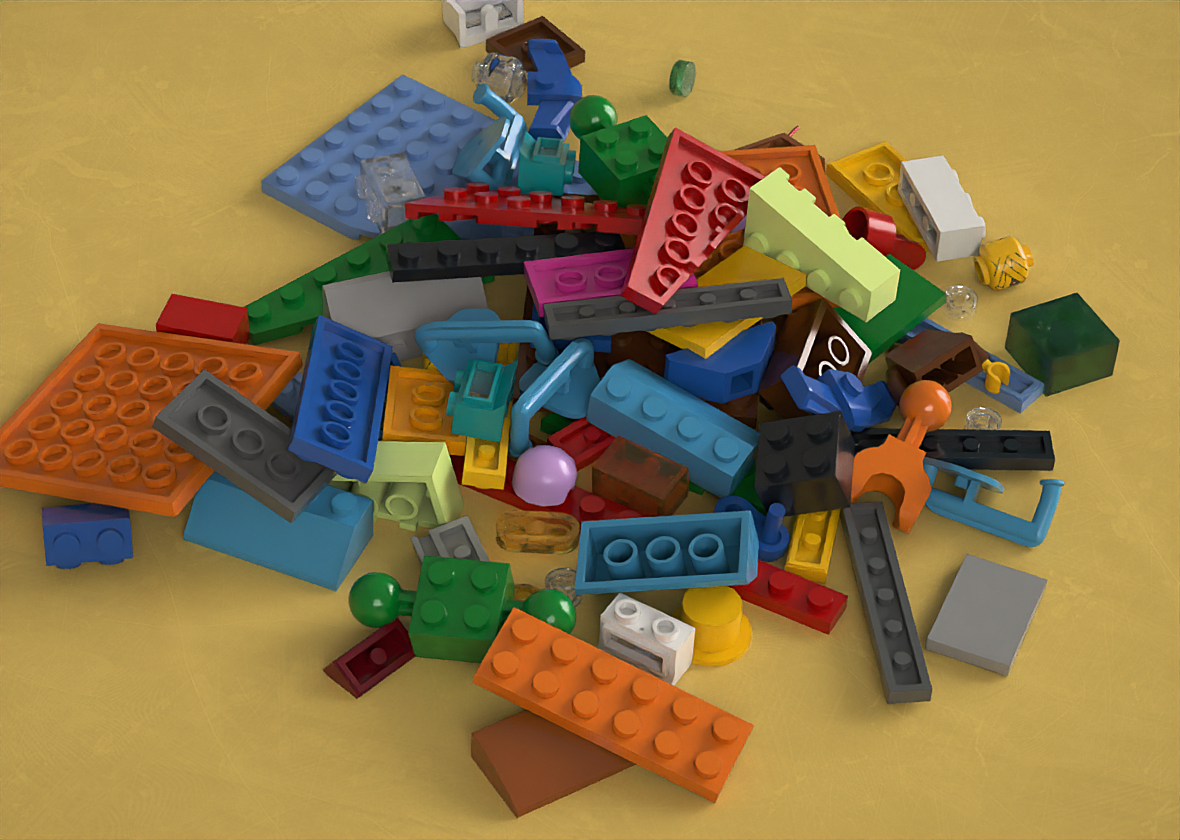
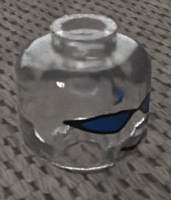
[471,52,528,104]

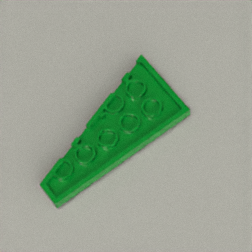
[244,214,495,345]

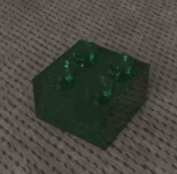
[1004,293,1120,397]

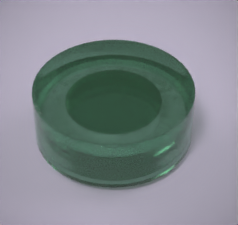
[669,59,696,97]

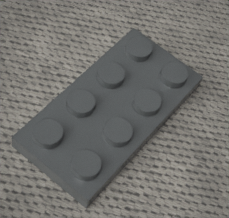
[152,369,337,523]

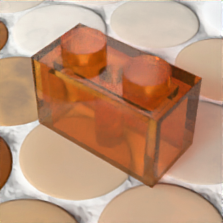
[592,435,689,517]

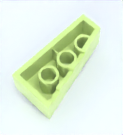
[743,167,900,322]

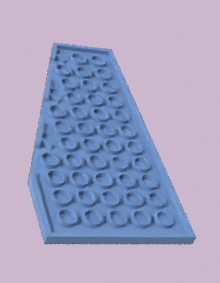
[262,74,598,240]

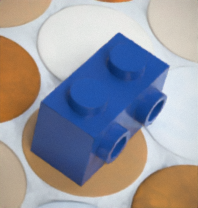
[42,503,133,569]

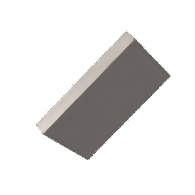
[925,554,1047,676]

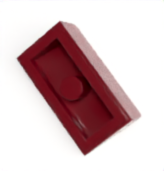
[323,618,417,699]

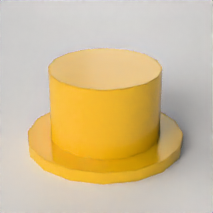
[671,586,753,667]

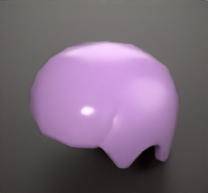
[512,445,578,506]

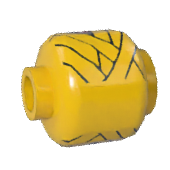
[974,236,1034,291]

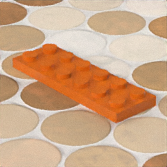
[472,607,754,803]

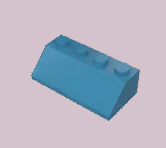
[586,359,760,498]
[183,471,373,591]
[574,510,759,595]

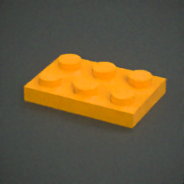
[382,365,470,456]

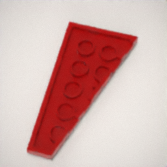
[620,127,766,315]
[405,182,647,235]

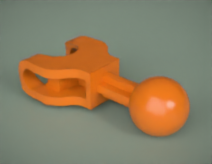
[851,380,952,534]

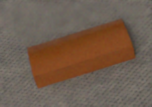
[471,710,636,818]

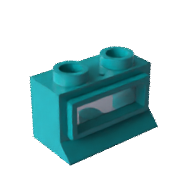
[517,130,576,196]
[446,359,518,442]

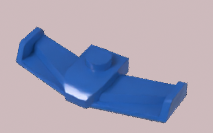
[527,39,582,142]
[780,365,897,432]

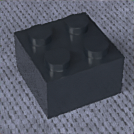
[754,411,855,517]

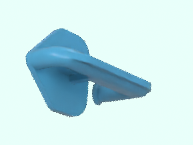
[452,83,527,190]
[414,308,559,383]
[508,338,600,459]
[922,457,1065,548]

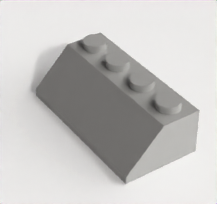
[322,271,488,361]

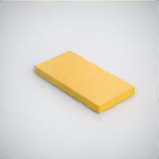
[826,141,930,252]
[647,245,807,359]

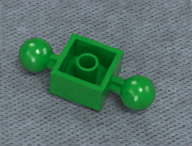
[569,95,667,208]
[348,555,576,663]

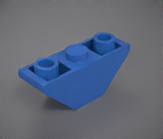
[664,321,776,404]

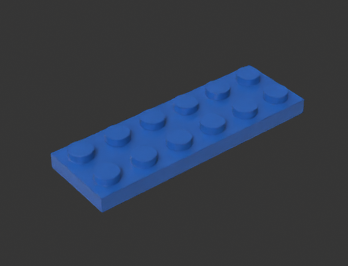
[287,315,393,483]

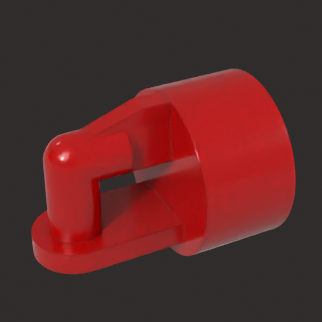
[842,206,926,270]

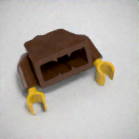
[885,329,1010,407]

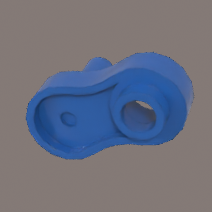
[713,495,789,562]

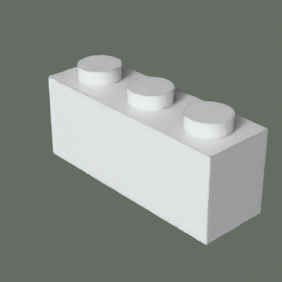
[897,155,986,262]

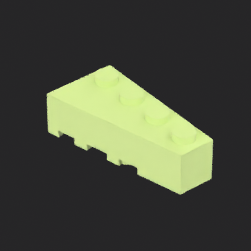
[328,441,464,531]

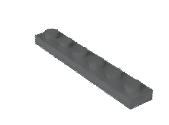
[543,278,792,340]
[840,502,933,704]

